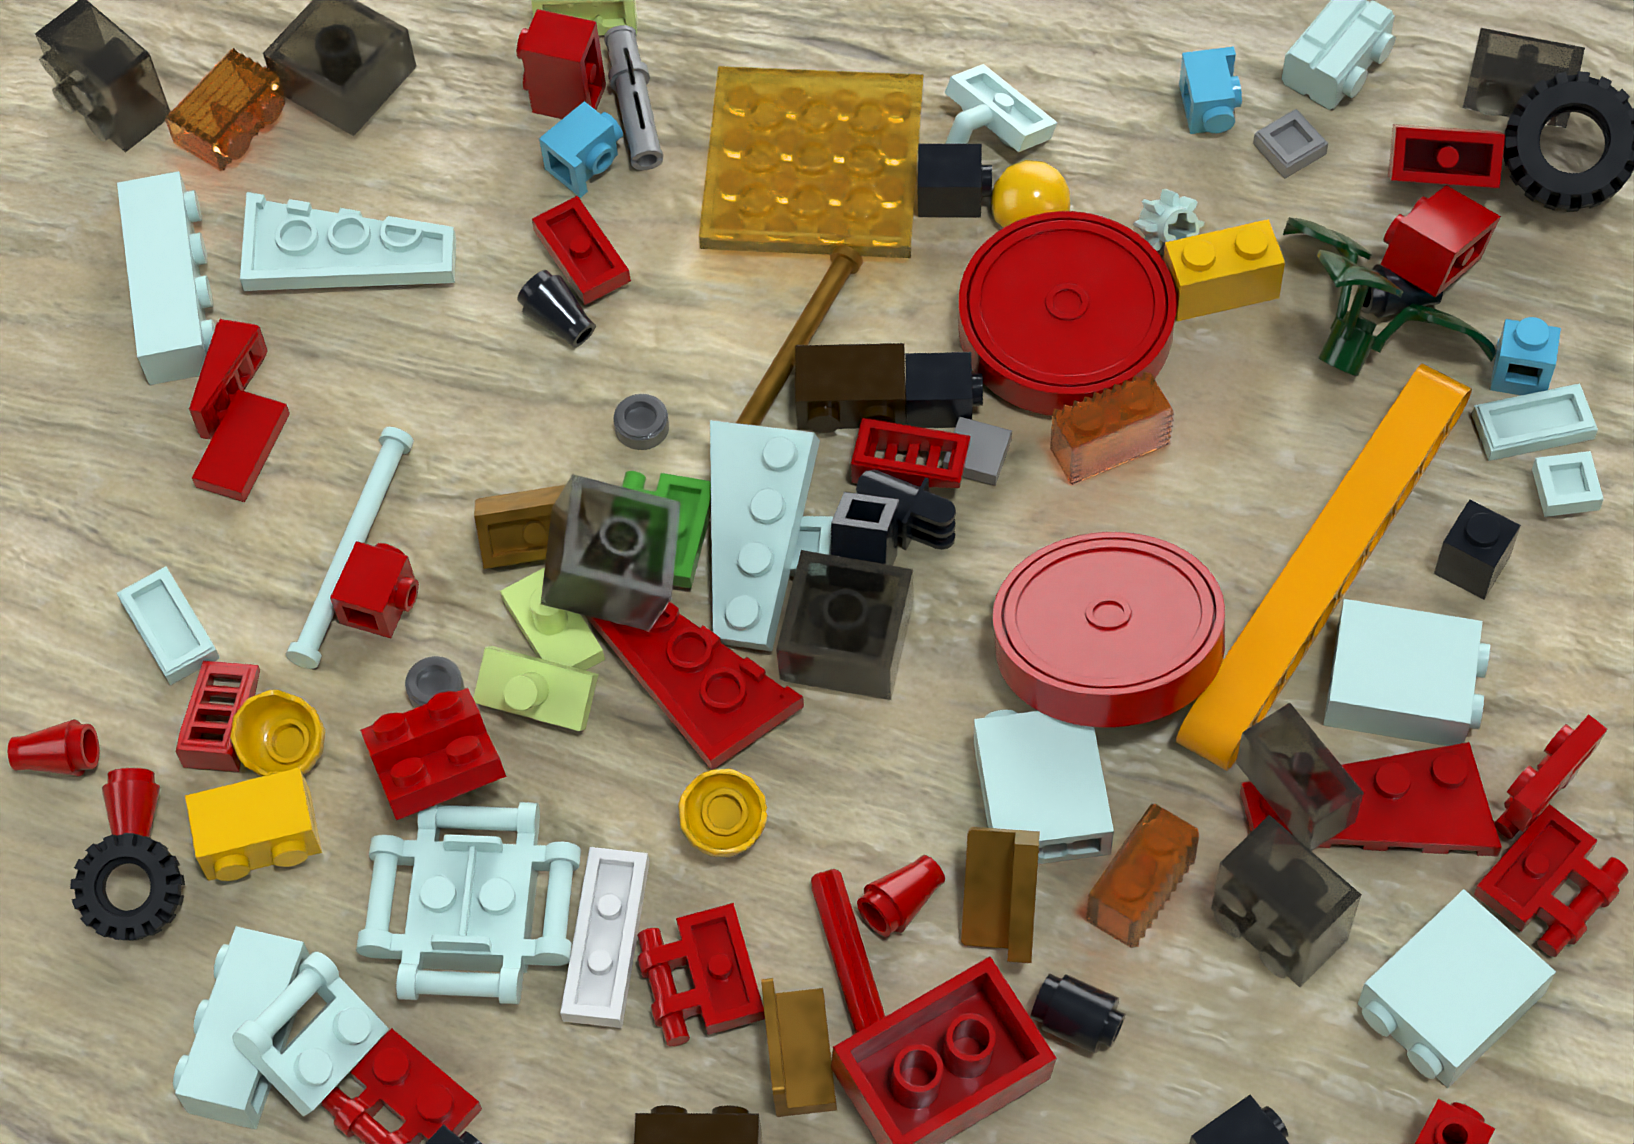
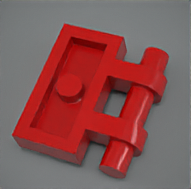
[1494,714,1608,839]
[1474,804,1629,957]
[637,903,765,1046]
[321,1028,482,1144]

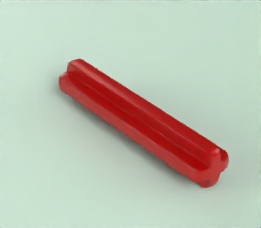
[811,869,885,1033]

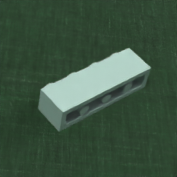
[117,171,215,385]

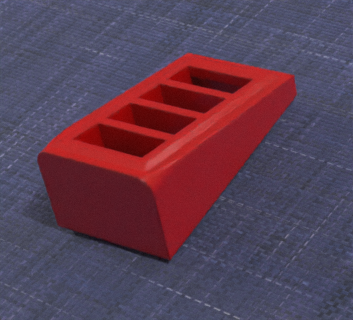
[189,319,268,439]
[851,418,971,488]
[175,661,260,772]

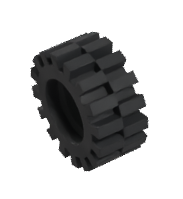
[70,833,185,941]

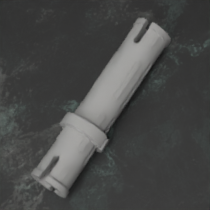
[604,25,664,170]

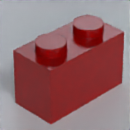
[516,9,606,119]
[1388,124,1505,188]
[1380,185,1501,297]

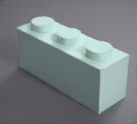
[173,926,310,1130]

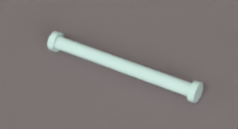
[286,427,414,669]

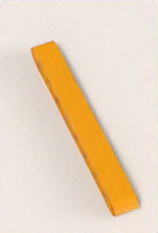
[1176,363,1472,771]

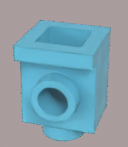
[1179,46,1242,134]
[539,101,623,198]
[1490,317,1561,395]

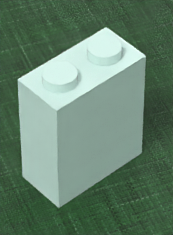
[1323,599,1490,746]
[974,710,1114,864]
[1358,889,1556,1088]

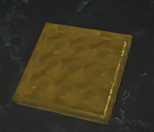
[699,66,924,258]

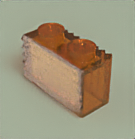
[165,48,286,171]
[1050,372,1174,485]
[1086,803,1199,948]

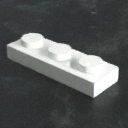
[560,847,650,1028]

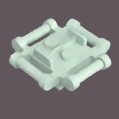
[356,802,581,1005]

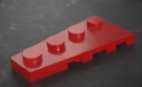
[578,569,804,770]
[1240,742,1502,857]

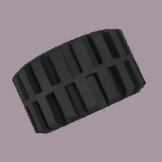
[1503,71,1634,212]

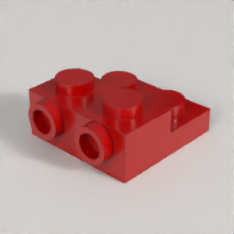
[360,688,507,821]

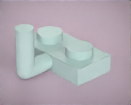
[945,64,1058,152]

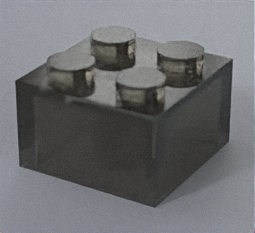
[35,0,172,153]
[263,0,417,136]
[540,474,681,631]
[776,550,914,700]
[1211,815,1362,987]

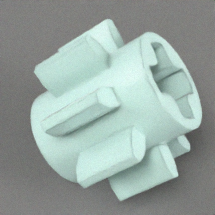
[1134,189,1205,255]

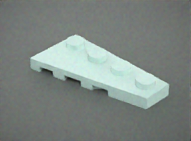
[240,192,456,291]
[710,420,820,651]

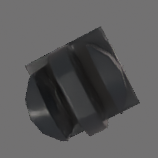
[856,470,956,550]

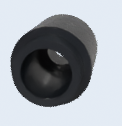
[1030,974,1126,1054]

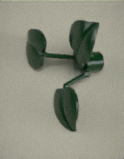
[1283,217,1496,376]

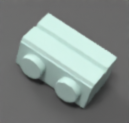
[1282,0,1396,110]

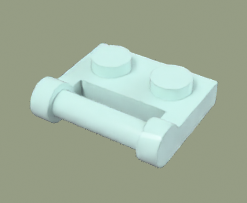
[232,952,389,1116]

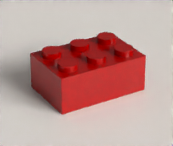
[831,956,1057,1144]

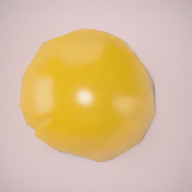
[991,160,1070,228]
[230,689,326,776]
[678,768,768,858]

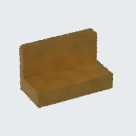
[474,482,594,569]
[961,827,1040,963]
[761,978,837,1117]

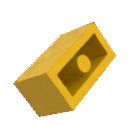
[1163,219,1285,322]
[185,767,322,881]

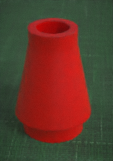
[7,719,100,776]
[102,768,161,837]
[857,855,945,937]

